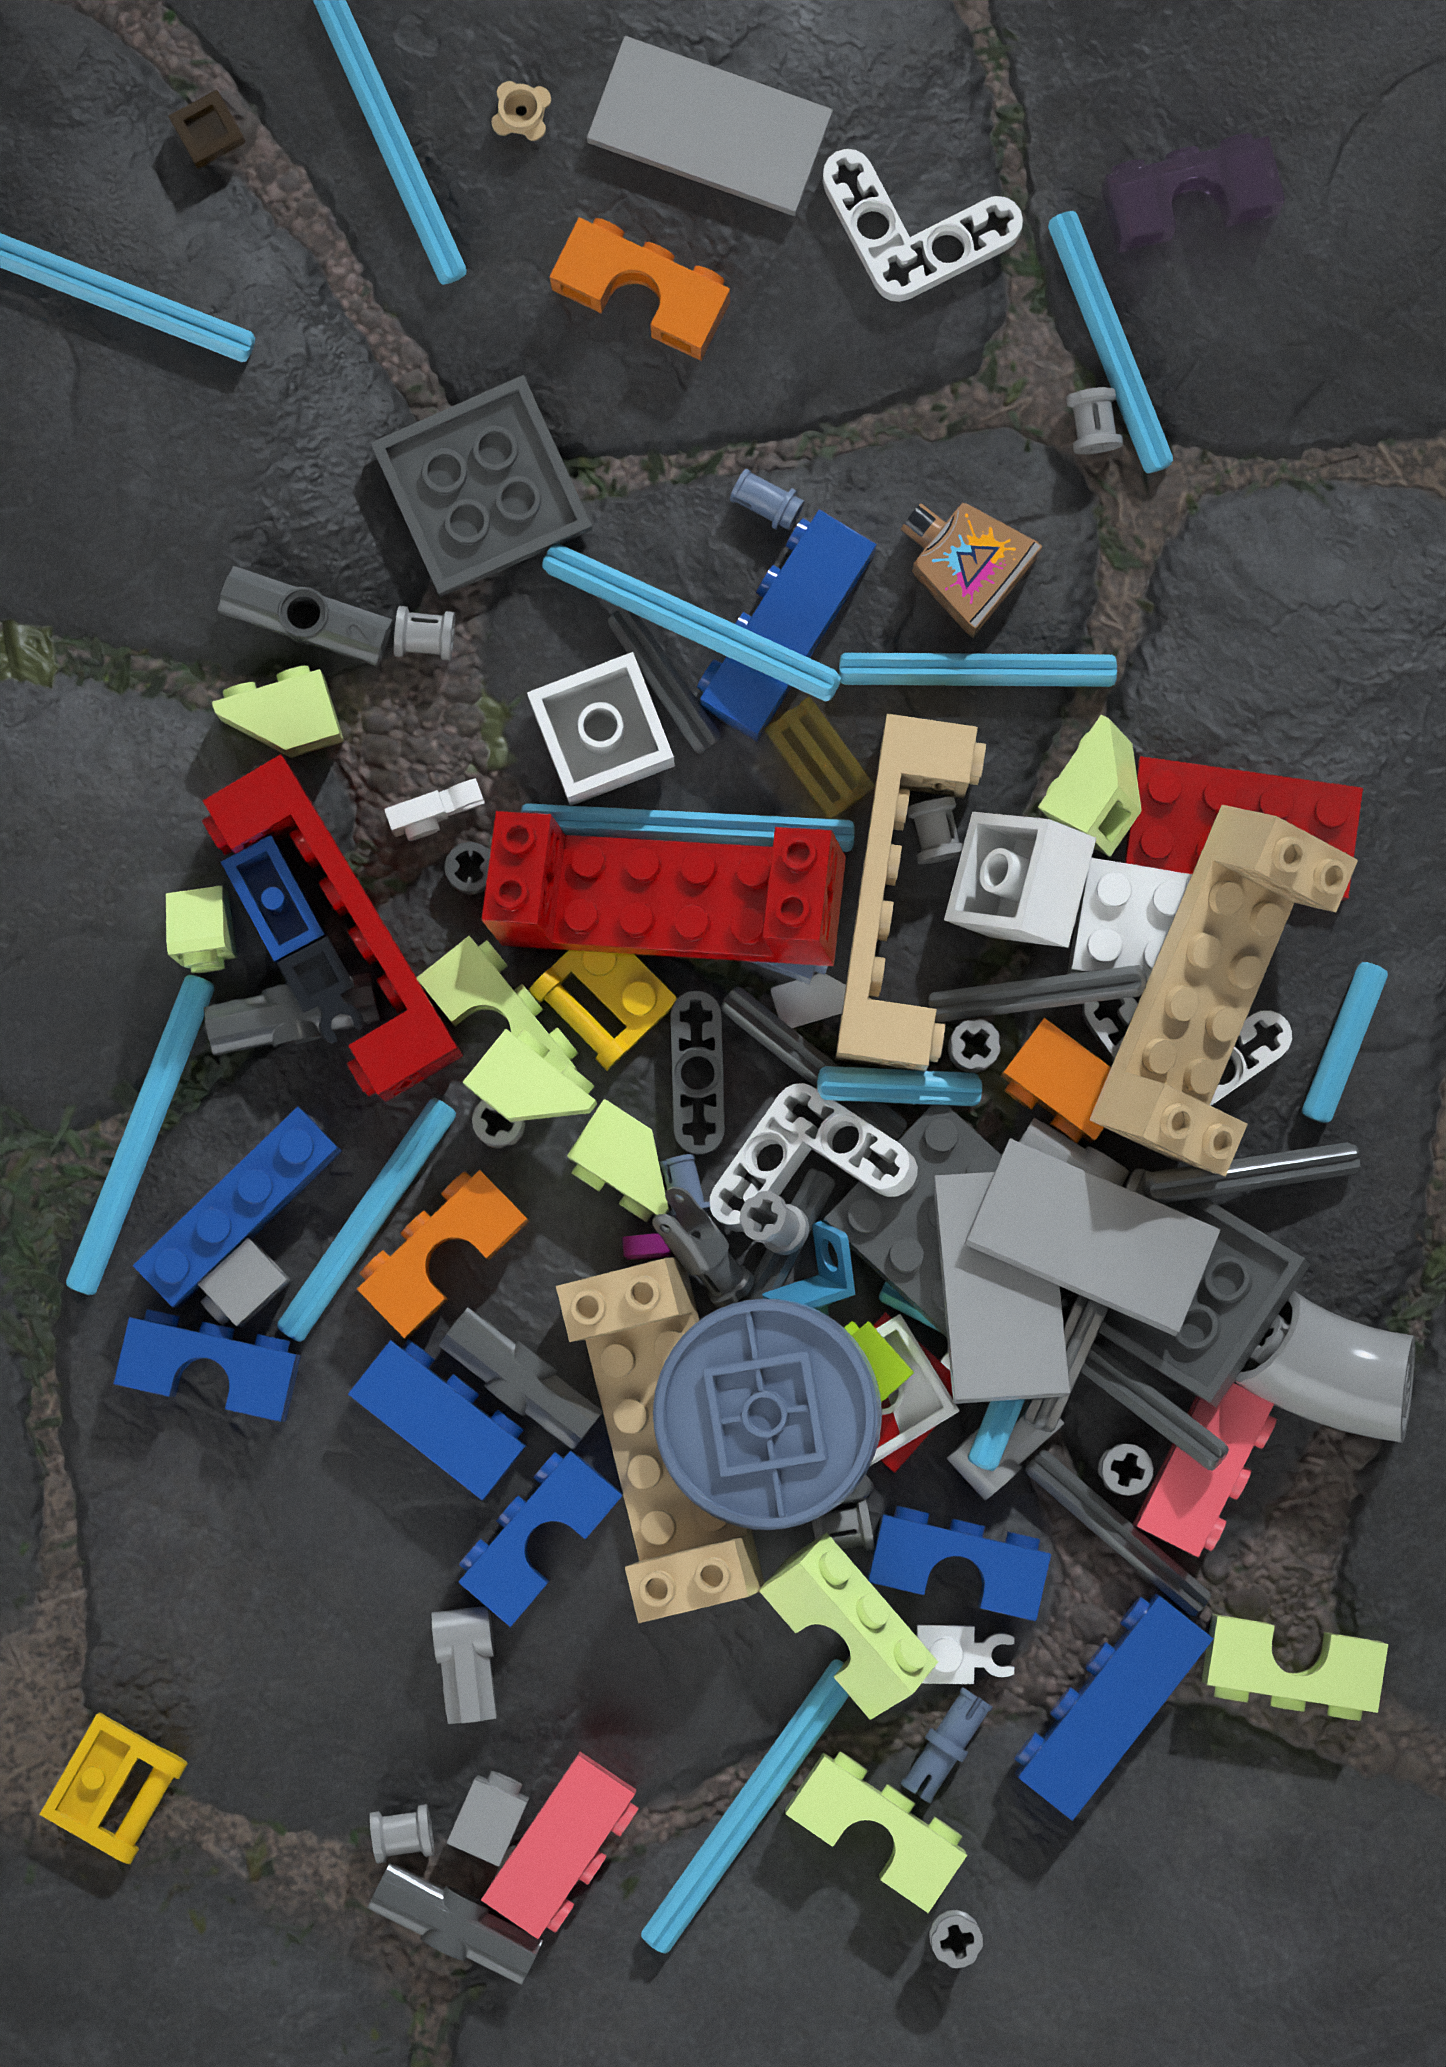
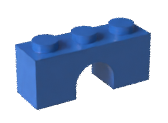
[114,1309,301,1422]
[459,1450,623,1627]
[867,1506,1051,1621]

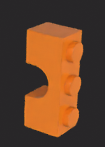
[550,217,730,361]
[357,1170,529,1339]

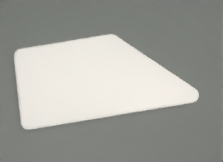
[771,973,871,1028]

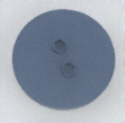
[653,1299,882,1530]

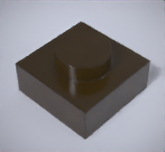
[168,89,246,169]

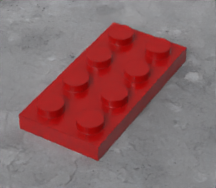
[1124,756,1363,901]

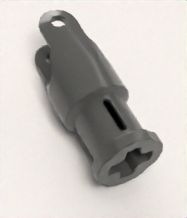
[653,1187,755,1308]

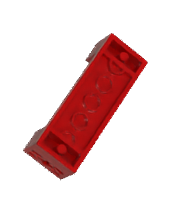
[201,754,463,1102]
[482,811,846,966]

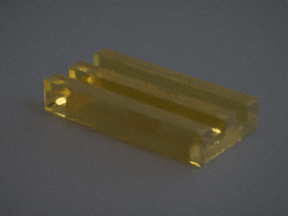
[764,696,875,819]

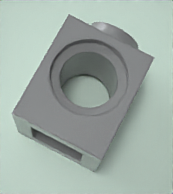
[198,1238,292,1327]
[447,1771,529,1866]

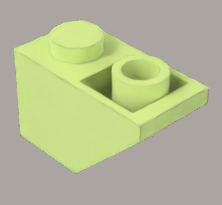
[212,666,344,758]
[1038,715,1142,857]
[166,885,237,973]
[463,1029,597,1122]
[567,1099,669,1222]

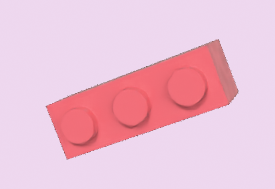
[1132,1383,1277,1558]
[481,1751,639,1939]

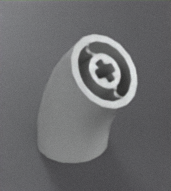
[1234,1291,1416,1443]

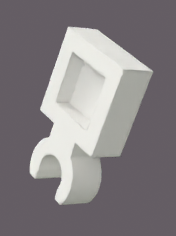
[384,778,485,841]
[917,1625,1014,1684]

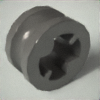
[444,842,490,895]

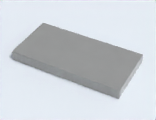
[587,36,833,216]
[964,1138,1221,1336]
[933,1172,1070,1404]

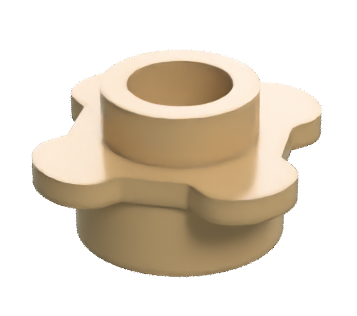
[491,81,551,141]

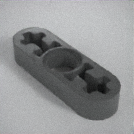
[671,991,725,1156]

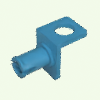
[762,1221,856,1316]

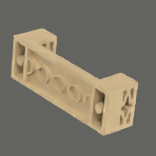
[835,714,986,1072]
[1089,805,1358,1177]
[556,1257,764,1623]

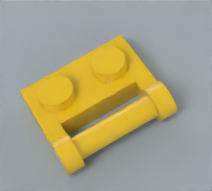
[528,950,678,1071]
[39,1713,188,1864]

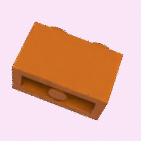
[1001,1018,1111,1144]

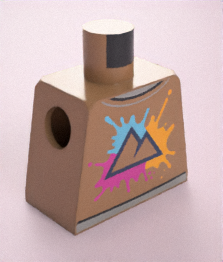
[901,503,1042,638]

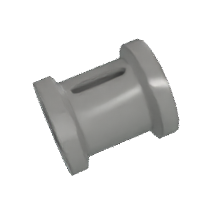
[1066,387,1123,454]
[394,606,455,660]
[907,797,964,864]
[948,1019,1000,1073]
[472,1100,525,1149]
[739,1191,809,1255]
[1098,1444,1153,1495]
[812,1499,875,1551]
[370,1804,434,1864]
[929,1910,983,1968]

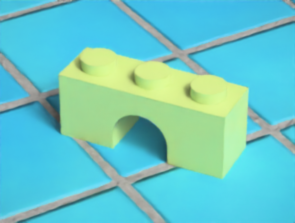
[416,936,579,1073]
[759,1532,938,1720]
[1201,1614,1388,1721]
[785,1751,967,1913]

